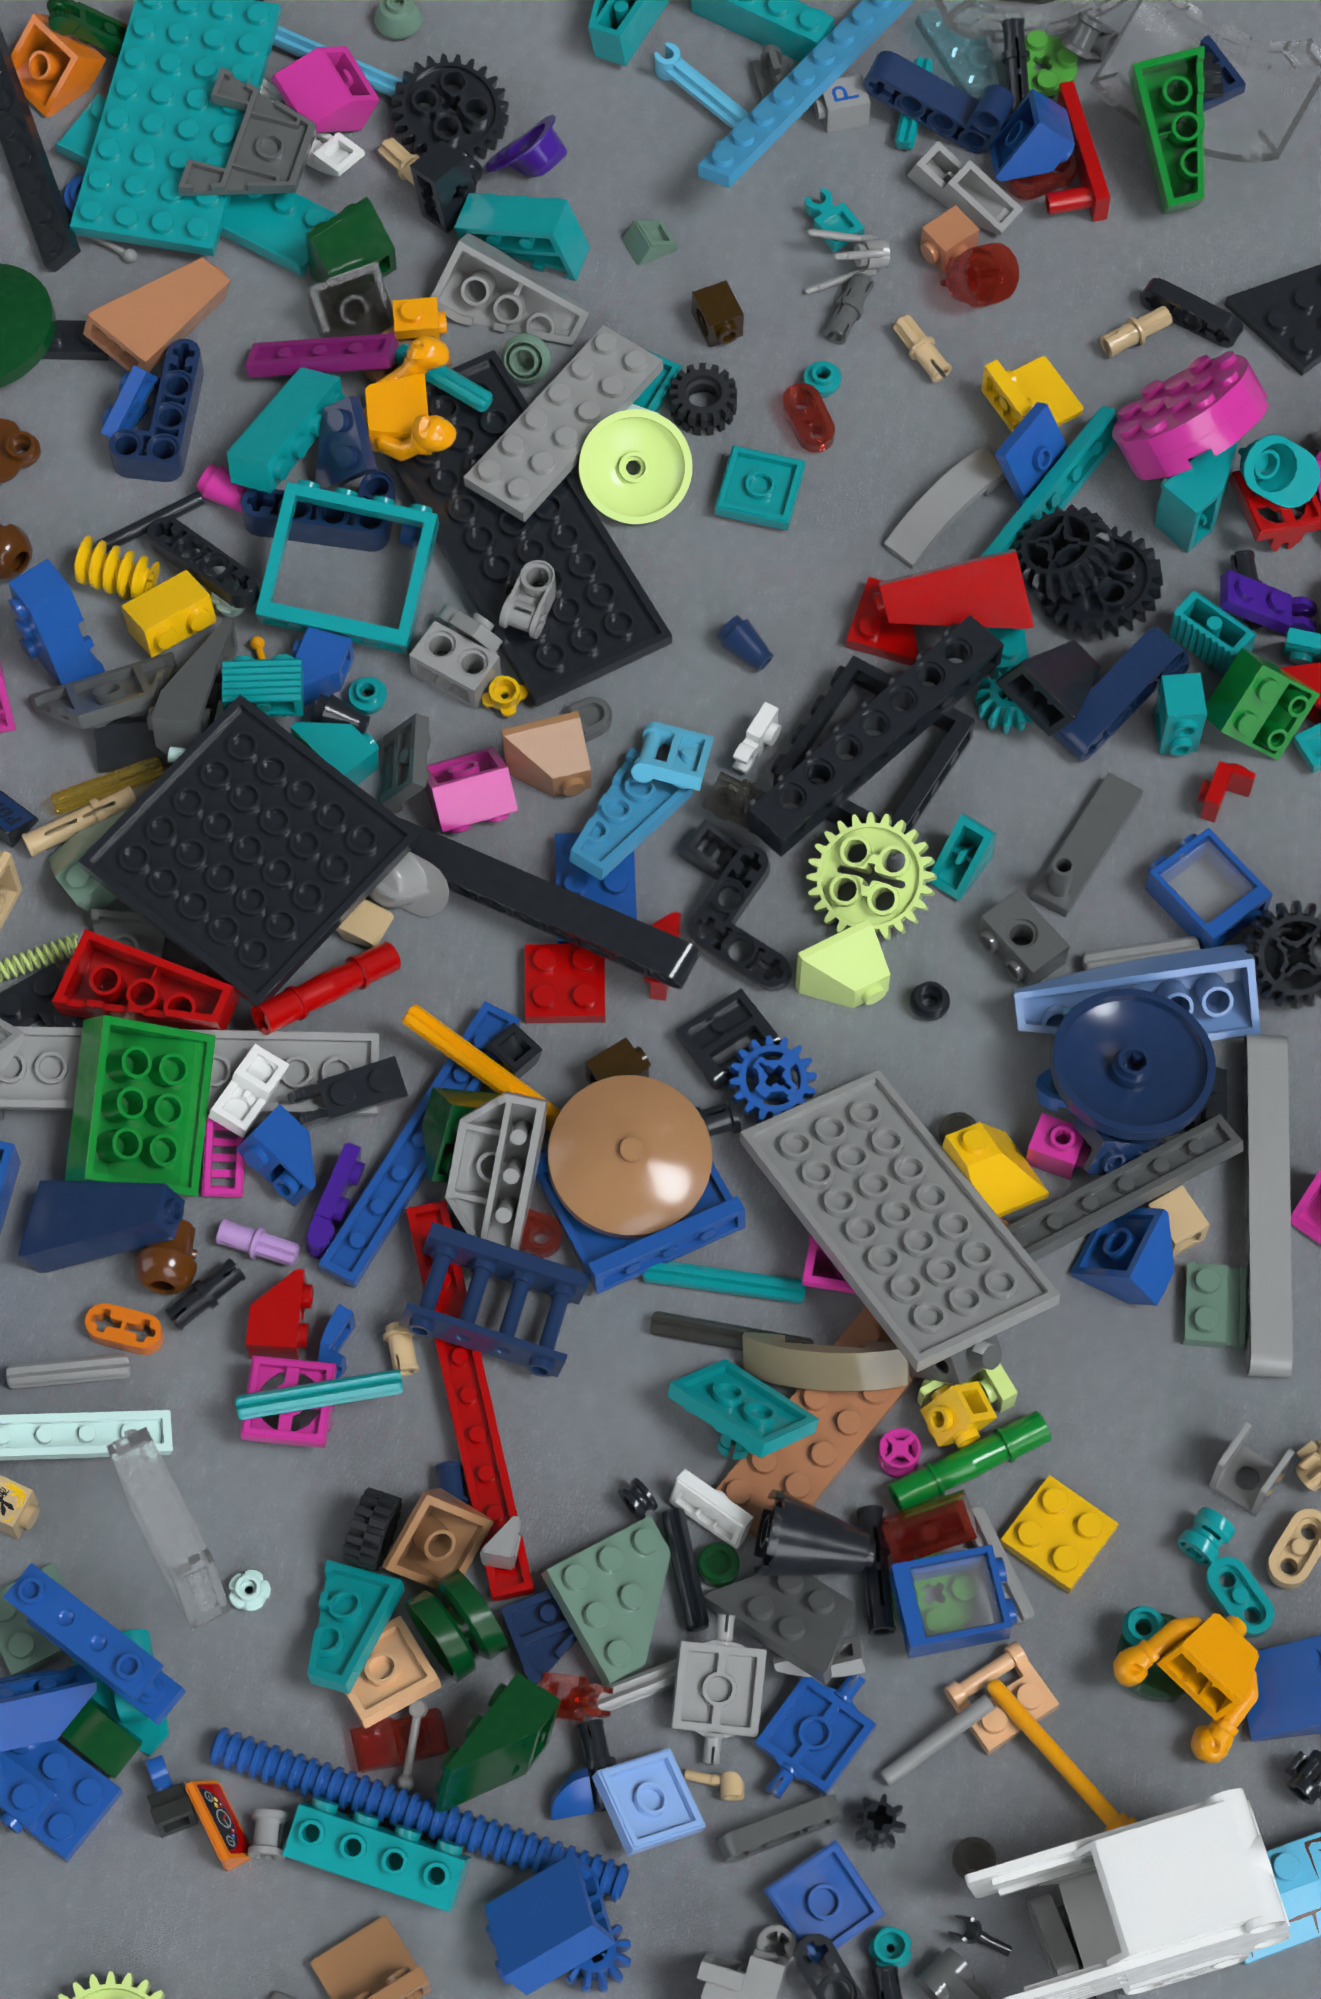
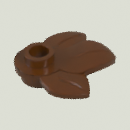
[0,418,41,483]

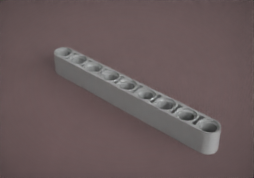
[1242,1034,1293,1378]

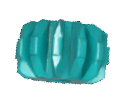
[974,666,1034,735]

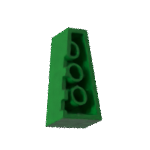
[1128,45,1205,215]

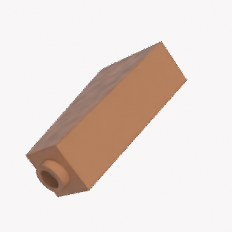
[83,257,231,372]

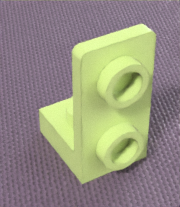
[917,1364,1018,1413]

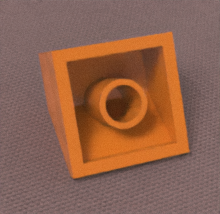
[11,13,107,117]

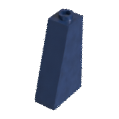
[18,1180,185,1273]

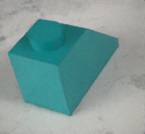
[290,722,379,785]

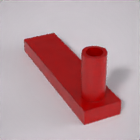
[1045,81,1111,222]

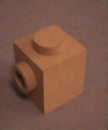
[920,205,980,273]

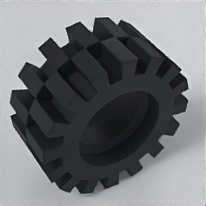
[670,363,737,436]
[343,1487,402,1571]

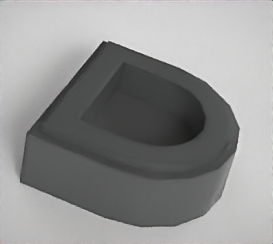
[567,697,612,743]

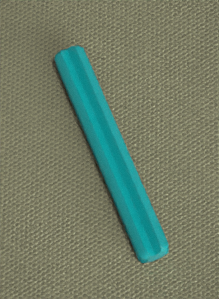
[643,1261,806,1304]
[235,1369,403,1420]

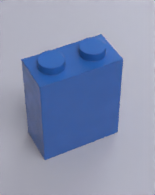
[484,1853,616,1996]

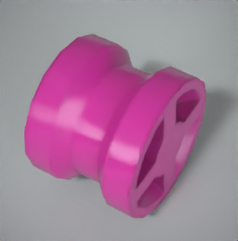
[877,1428,921,1479]

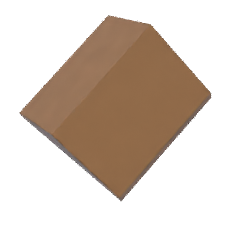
[382,1488,494,1589]

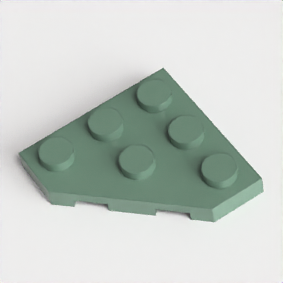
[541,1516,671,1687]

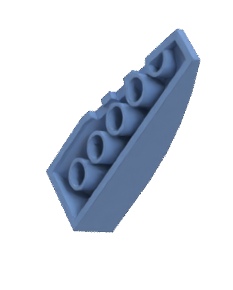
[1013,943,1261,1041]

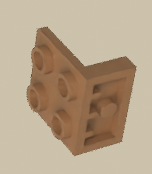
[311,1916,432,1999]

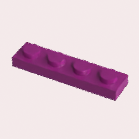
[245,333,399,378]

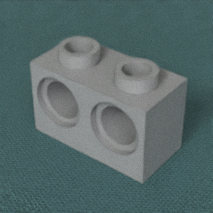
[409,621,501,710]

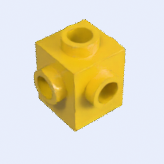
[920,1381,997,1448]

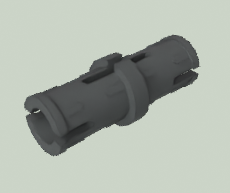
[823,272,874,345]

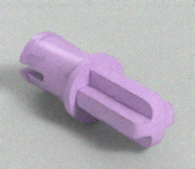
[216,1219,300,1266]

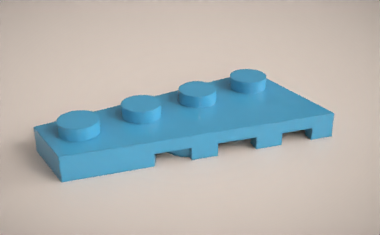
[569,747,694,880]

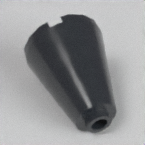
[753,1489,876,1576]

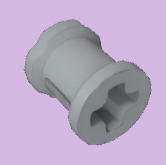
[247,1808,291,1862]

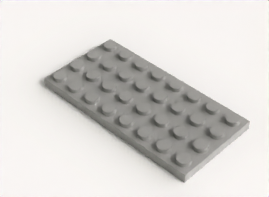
[740,1069,1060,1372]

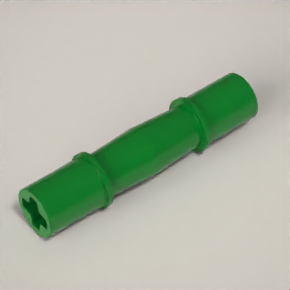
[887,1411,1052,1515]

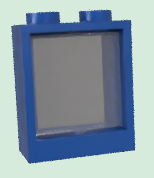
[1145,828,1273,949]
[889,1545,1017,1659]

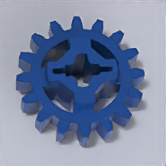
[727,1035,817,1123]

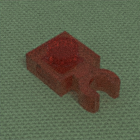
[542,1672,614,1721]

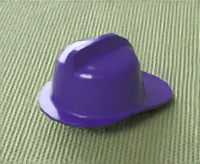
[485,114,567,177]

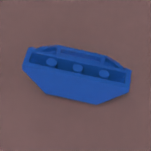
[0,1665,97,1753]

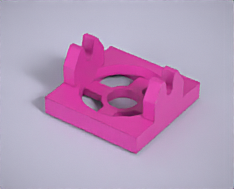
[241,1356,337,1448]

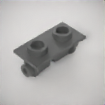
[751,44,791,100]

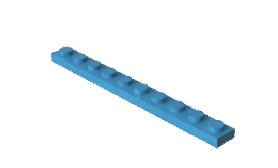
[698,0,915,188]

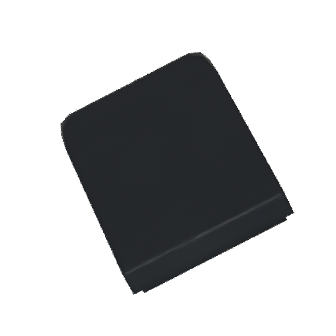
[485,1023,543,1079]

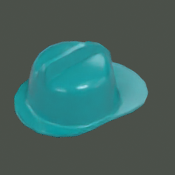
[1238,434,1320,508]

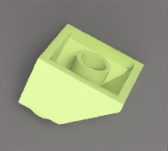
[795,918,890,1008]

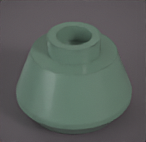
[374,0,423,39]
[501,333,551,384]

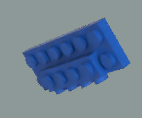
[0,1740,123,1863]

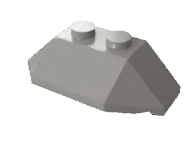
[445,1091,547,1250]

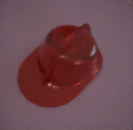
[940,243,1019,307]

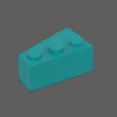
[454,193,590,281]

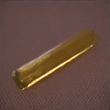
[51,756,165,815]

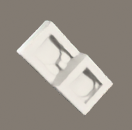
[208,1044,290,1138]

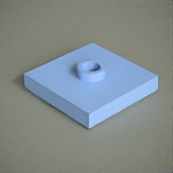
[592,1748,706,1856]

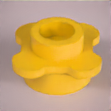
[482,675,528,717]

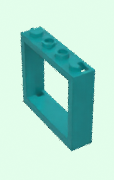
[255,480,440,655]

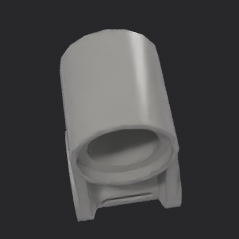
[499,560,556,639]

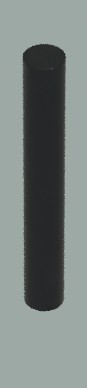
[97,491,205,553]

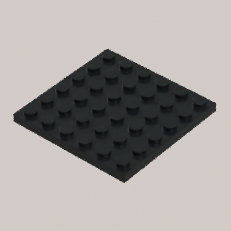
[78,695,420,1007]

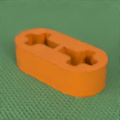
[85,1303,164,1355]

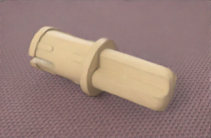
[378,138,420,186]
[1100,306,1173,358]
[893,315,952,383]

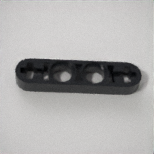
[147,516,260,608]

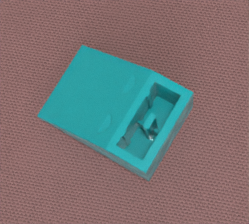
[1154,439,1241,553]

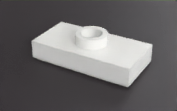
[668,1469,754,1549]

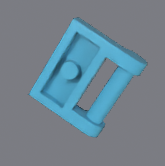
[631,722,714,791]

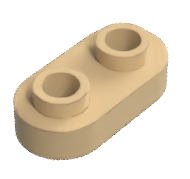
[1266,1509,1321,1589]

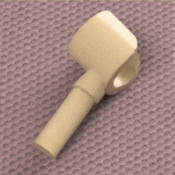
[684,1769,744,1801]

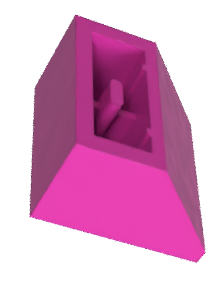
[271,46,380,133]

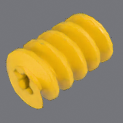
[74,535,160,600]

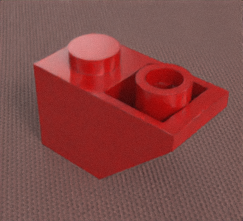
[245,1269,314,1360]

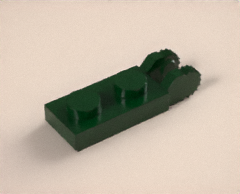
[47,0,128,58]

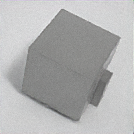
[696,1948,790,1999]

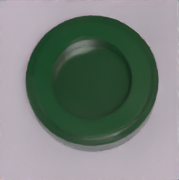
[697,1542,740,1588]

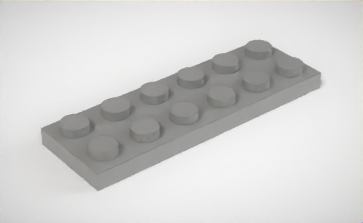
[464,325,664,522]

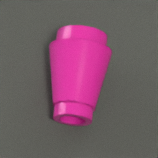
[196,464,249,513]

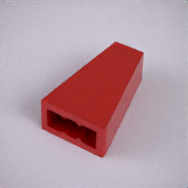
[874,548,1034,629]

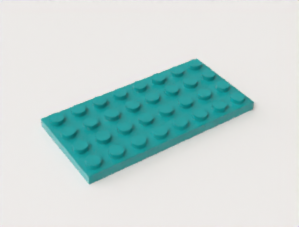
[70,0,282,257]

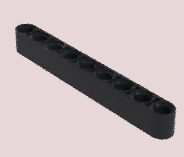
[400,818,701,989]

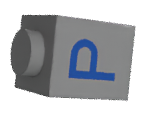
[813,74,871,133]

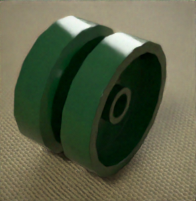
[405,1569,508,1682]

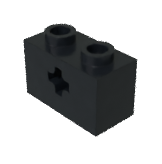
[410,140,476,234]

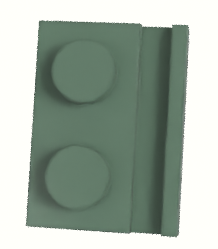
[1183,1262,1247,1350]

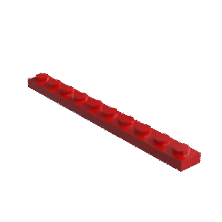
[406,1200,534,1602]

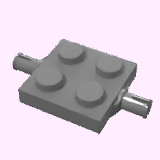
[670,1613,767,1764]

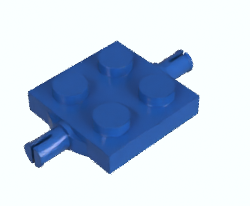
[755,1674,876,1799]

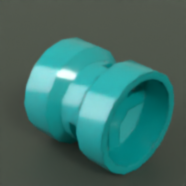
[1177,1507,1236,1567]

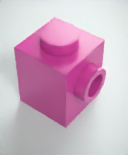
[1026,1113,1091,1180]

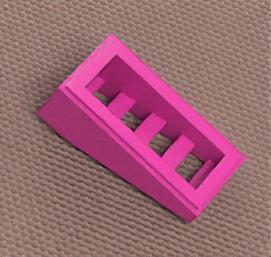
[202,1115,247,1198]

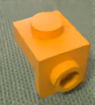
[392,297,447,340]

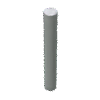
[880,1694,996,1786]

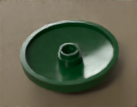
[0,263,56,388]

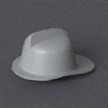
[369,852,449,917]

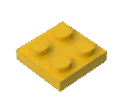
[1000,1475,1119,1594]

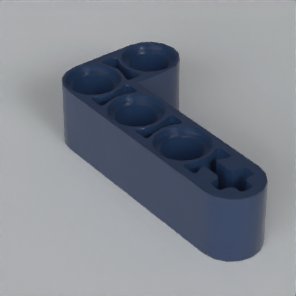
[863,51,1015,154]
[109,338,204,482]
[241,470,396,552]
[1052,626,1190,762]

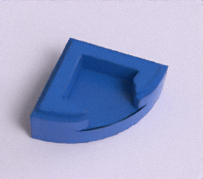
[550,1768,595,1821]

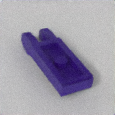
[1220,569,1317,634]
[306,1142,366,1260]

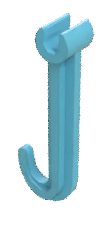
[654,42,749,147]

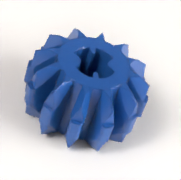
[566,1924,631,1993]

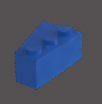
[8,558,105,686]

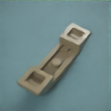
[742,1332,910,1391]

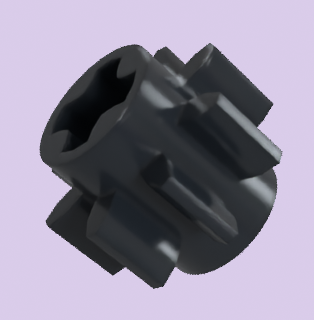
[1285,1750,1321,1805]
[851,1794,906,1852]

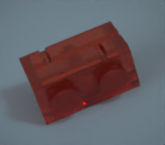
[882,1489,979,1564]

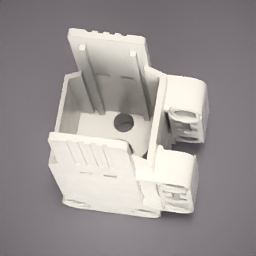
[964,1788,1291,1999]

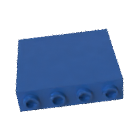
[536,1146,746,1295]

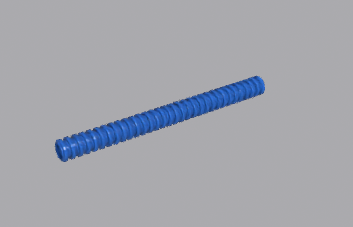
[209,1727,629,1903]

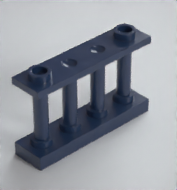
[399,1222,591,1378]

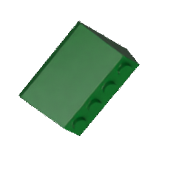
[65,1015,216,1197]

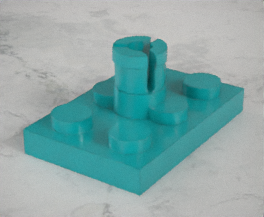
[667,1358,819,1459]

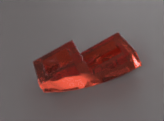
[350,1707,450,1773]

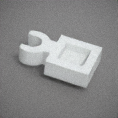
[732,702,781,774]

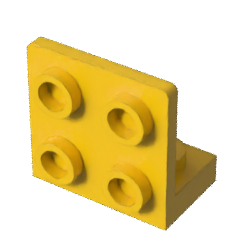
[981,356,1084,432]

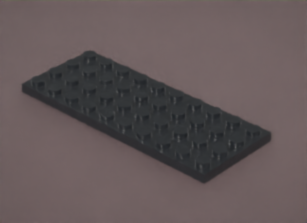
[384,350,672,707]

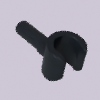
[948,1914,1012,1957]

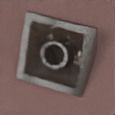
[307,262,394,338]

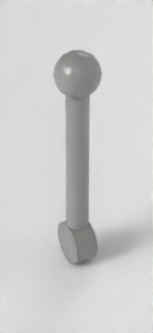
[76,235,137,263]
[397,1700,428,1791]

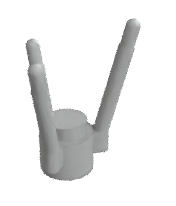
[804,229,890,295]

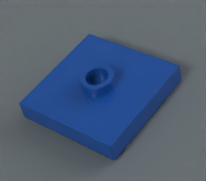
[995,402,1067,507]
[762,1840,886,1964]

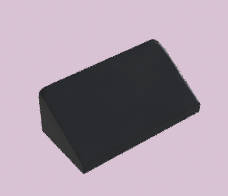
[95,721,173,773]

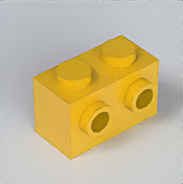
[121,570,217,658]

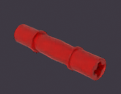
[251,941,401,1035]

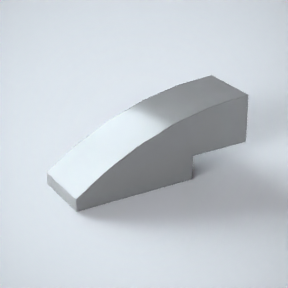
[907,141,1023,236]

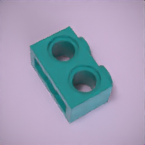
[1153,673,1207,756]

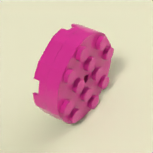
[1112,351,1269,480]

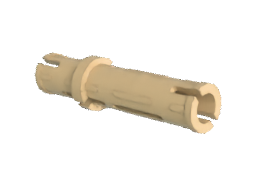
[21,786,137,857]

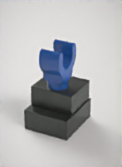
[145,1755,198,1838]

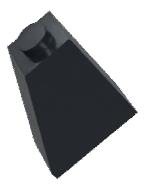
[996,639,1101,737]

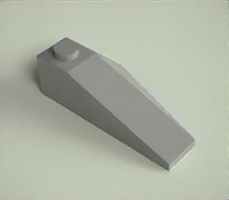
[431,233,591,345]

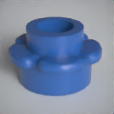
[399,524,422,550]

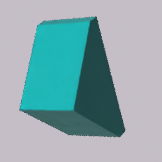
[929,813,997,901]

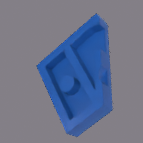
[100,365,161,438]

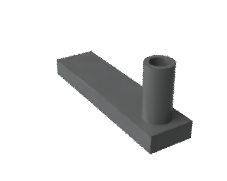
[1031,773,1143,918]

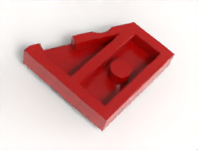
[846,577,919,666]

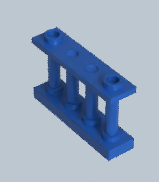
[3,1563,186,1726]

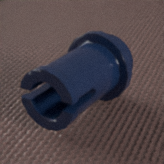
[435,1461,469,1505]

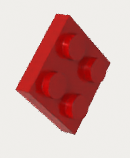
[525,944,606,1024]

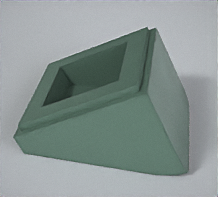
[622,220,678,265]

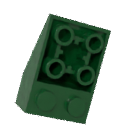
[435,1672,561,1813]

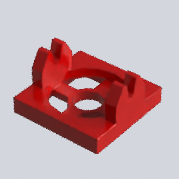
[1229,470,1321,552]

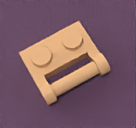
[944,1641,1059,1755]

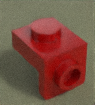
[1197,761,1256,823]

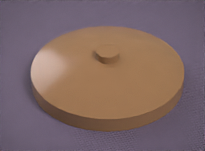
[547,1075,712,1239]

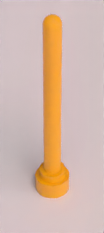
[987,1679,1138,1831]

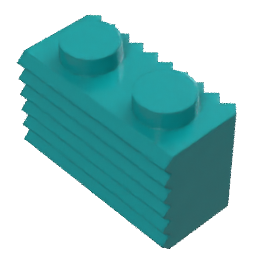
[1169,590,1257,675]
[221,654,304,718]

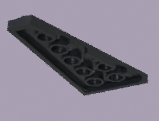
[1225,264,1321,376]

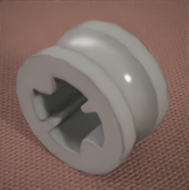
[757,1925,796,1965]

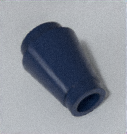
[717,615,774,672]

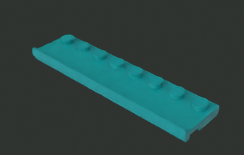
[55,94,337,277]

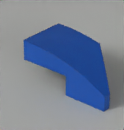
[318,1304,356,1379]

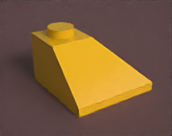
[942,1122,1049,1218]

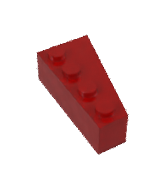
[52,929,240,1030]

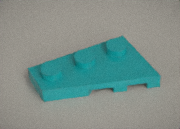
[307,1560,405,1694]

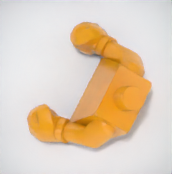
[363,335,457,461]
[1113,1613,1259,1763]

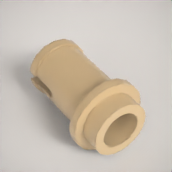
[382,1321,420,1377]

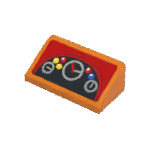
[185,1780,252,1872]

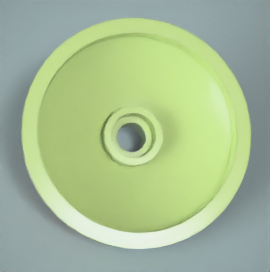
[578,409,693,524]

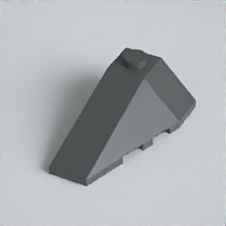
[147,617,238,755]

